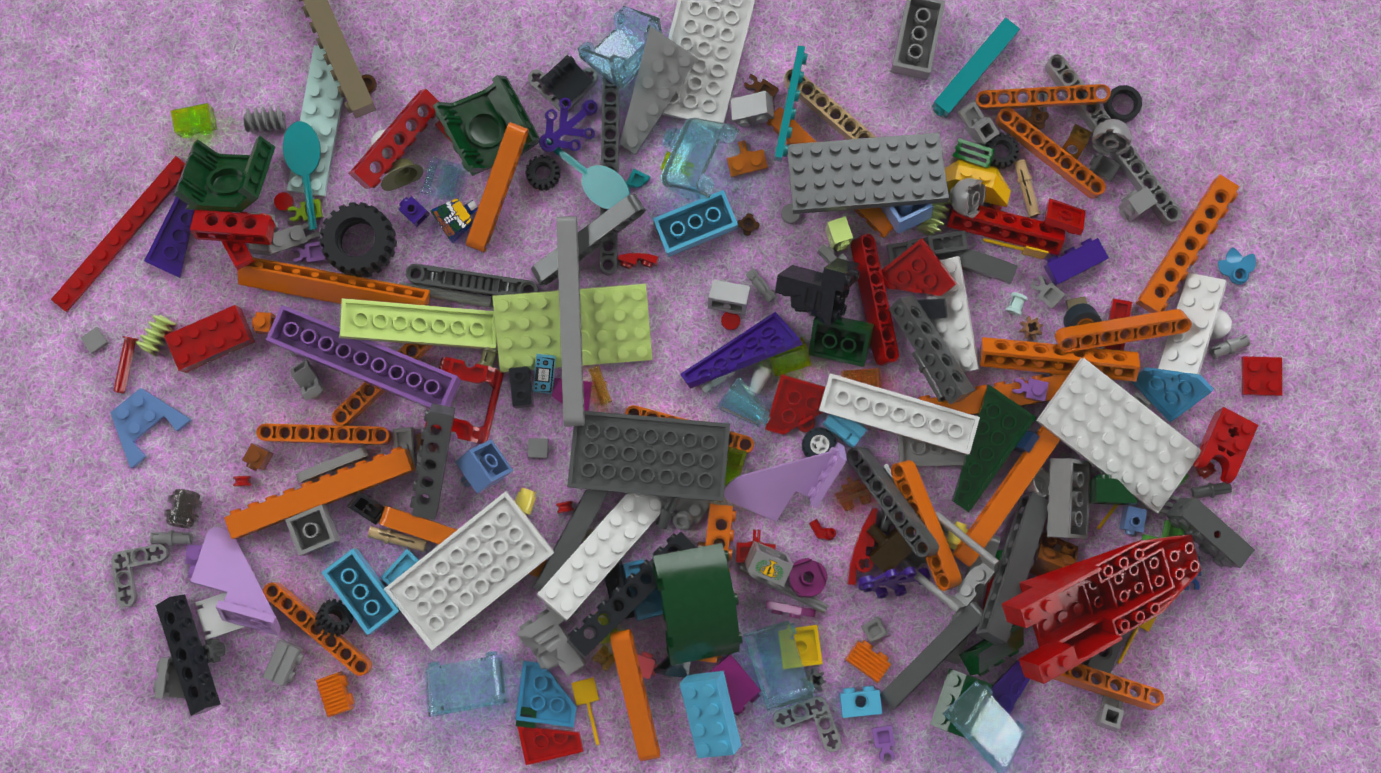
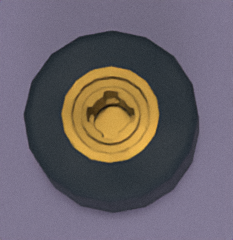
[1063,303,1102,338]

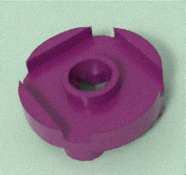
[788,558,828,598]

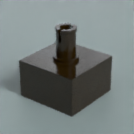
[866,523,913,573]

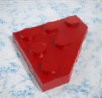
[882,238,957,296]
[765,374,826,435]

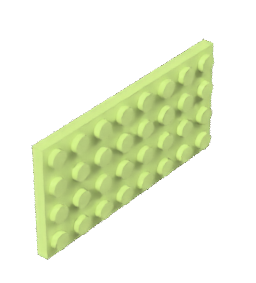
[492,283,652,372]

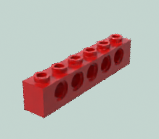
[348,88,439,189]
[947,205,1065,255]

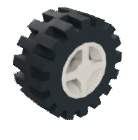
[802,427,837,457]

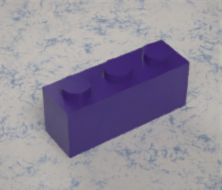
[1044,238,1109,286]

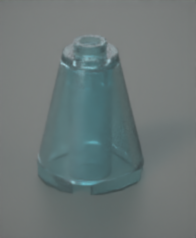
[717,377,771,427]

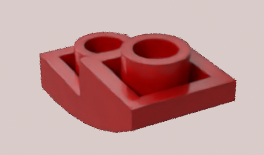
[618,253,659,269]

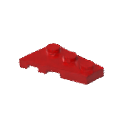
[517,726,584,765]

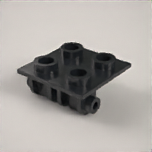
[540,55,593,107]

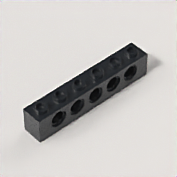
[155,594,221,716]

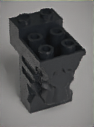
[775,258,860,326]

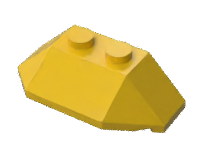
[945,159,1011,207]

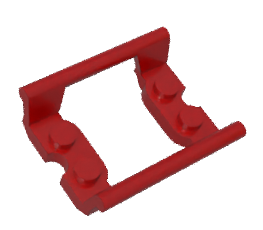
[425,357,504,444]

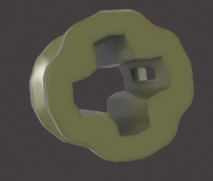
[477,347,498,368]

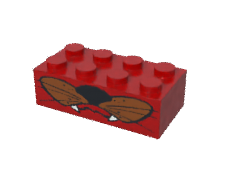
[164,305,255,373]

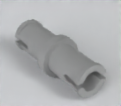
[1209,334,1250,359]
[150,530,193,546]

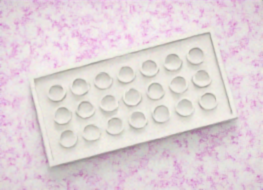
[662,0,755,129]
[1036,358,1201,514]
[384,491,554,651]

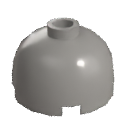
[1092,119,1132,155]
[949,178,986,218]

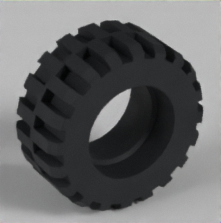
[319,202,397,277]

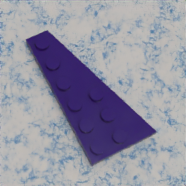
[680,312,803,389]

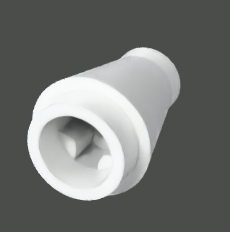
[749,364,771,394]

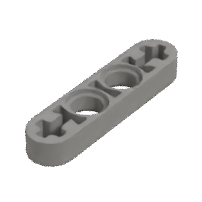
[295,447,369,484]

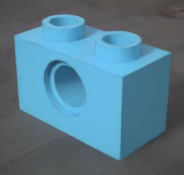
[839,685,882,718]

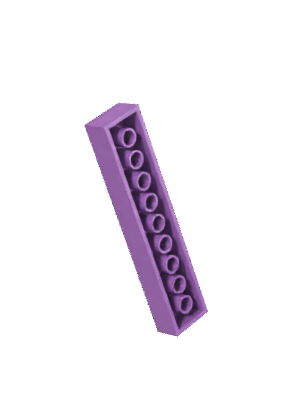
[265,305,462,409]

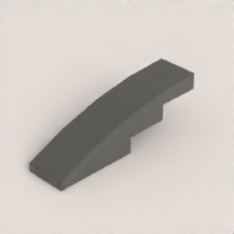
[886,231,968,263]
[937,249,1018,284]

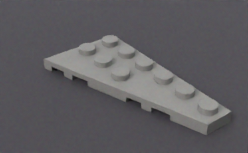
[620,26,698,154]

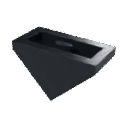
[347,491,385,525]
[654,656,691,678]

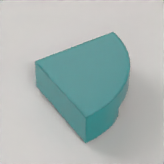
[626,169,651,188]

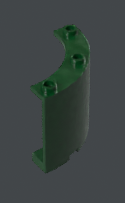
[653,543,743,666]

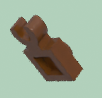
[744,74,779,99]

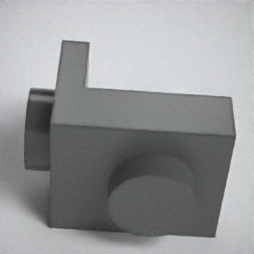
[1089,153,1122,181]

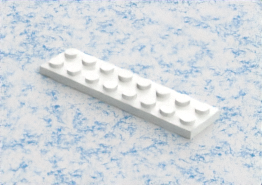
[819,373,980,455]
[537,493,666,621]

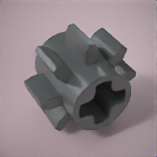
[202,639,226,663]
[800,668,826,693]

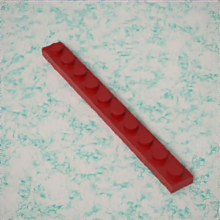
[51,156,185,312]

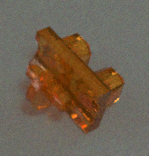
[834,477,872,511]

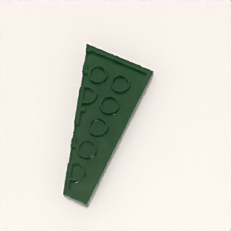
[952,384,1036,512]

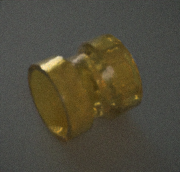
[591,644,615,672]

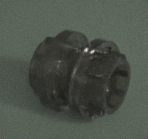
[164,489,203,529]

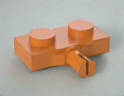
[726,140,768,177]

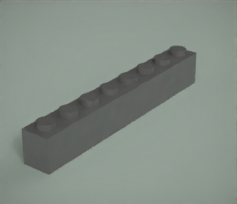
[976,491,1049,645]

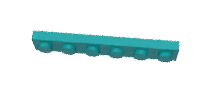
[774,45,808,162]

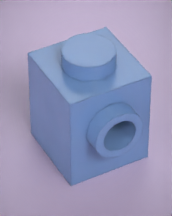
[1119,506,1147,536]

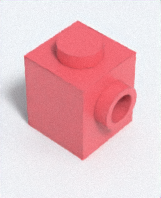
[637,651,658,679]

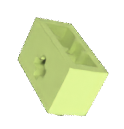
[825,216,853,252]

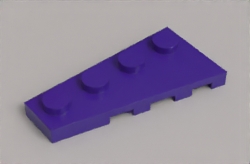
[144,197,195,278]
[977,660,1030,745]

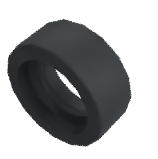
[1103,85,1142,123]

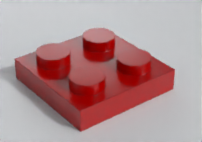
[1044,198,1086,236]
[1242,356,1283,396]

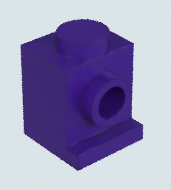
[398,196,430,227]

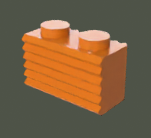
[844,640,891,683]
[316,671,355,717]

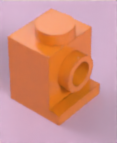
[252,312,276,334]

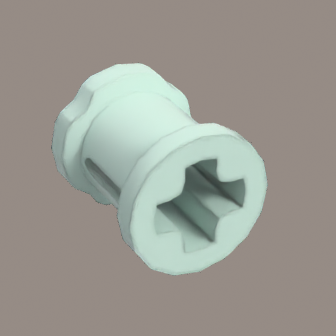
[1005,292,1028,316]

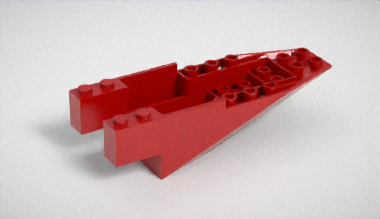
[1002,534,1202,684]

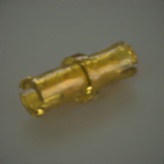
[588,366,612,406]

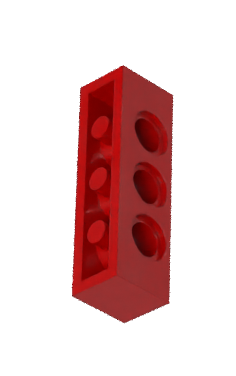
[190,210,275,245]

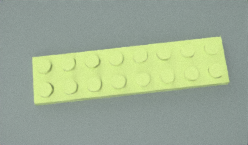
[339,298,496,349]

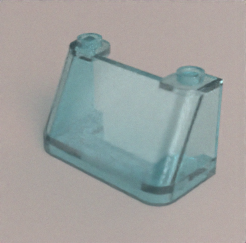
[578,6,662,88]
[661,118,739,200]
[743,620,815,711]
[425,651,510,717]
[943,681,1026,773]

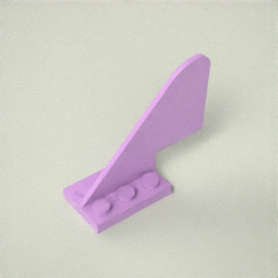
[724,443,847,522]
[190,527,281,636]

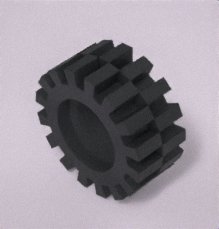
[983,133,1020,169]
[525,155,561,191]
[315,599,354,637]

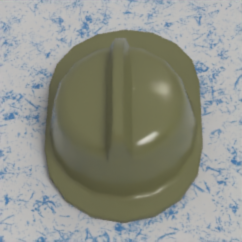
[381,158,424,191]

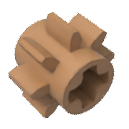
[1019,316,1044,340]

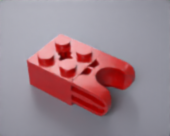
[1193,407,1259,484]

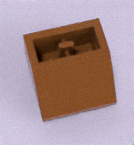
[1029,532,1079,576]

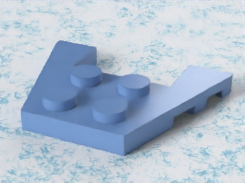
[110,388,192,468]

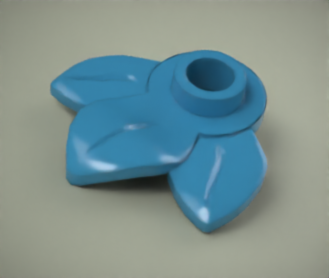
[1218,247,1256,285]

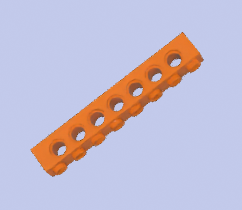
[1135,174,1240,313]
[980,337,1140,382]
[697,504,736,663]

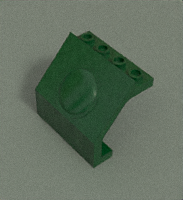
[433,75,540,176]
[174,136,275,212]

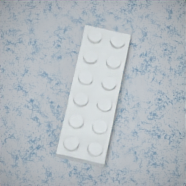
[926,256,980,372]
[1158,273,1227,374]

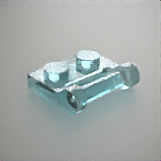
[420,156,463,202]

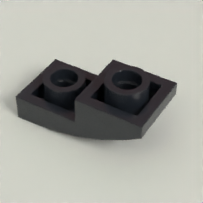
[917,298,948,319]

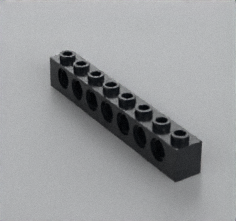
[567,532,697,659]

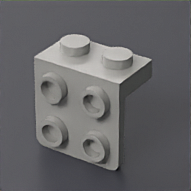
[153,656,185,699]

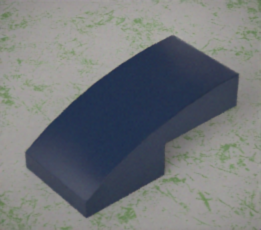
[1014,431,1040,453]

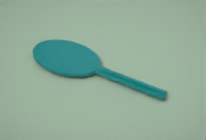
[283,121,321,231]
[546,139,630,210]

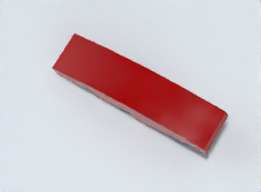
[847,508,877,585]

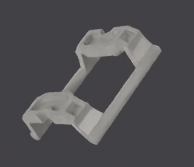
[898,512,1000,613]

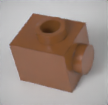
[242,443,274,471]

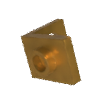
[1062,124,1092,159]

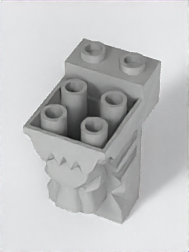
[517,604,587,676]

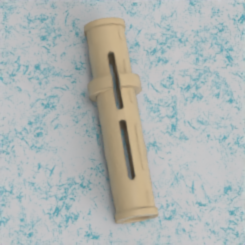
[1014,159,1041,217]
[367,526,427,552]

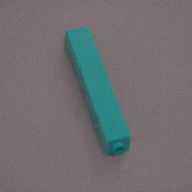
[932,17,1020,118]

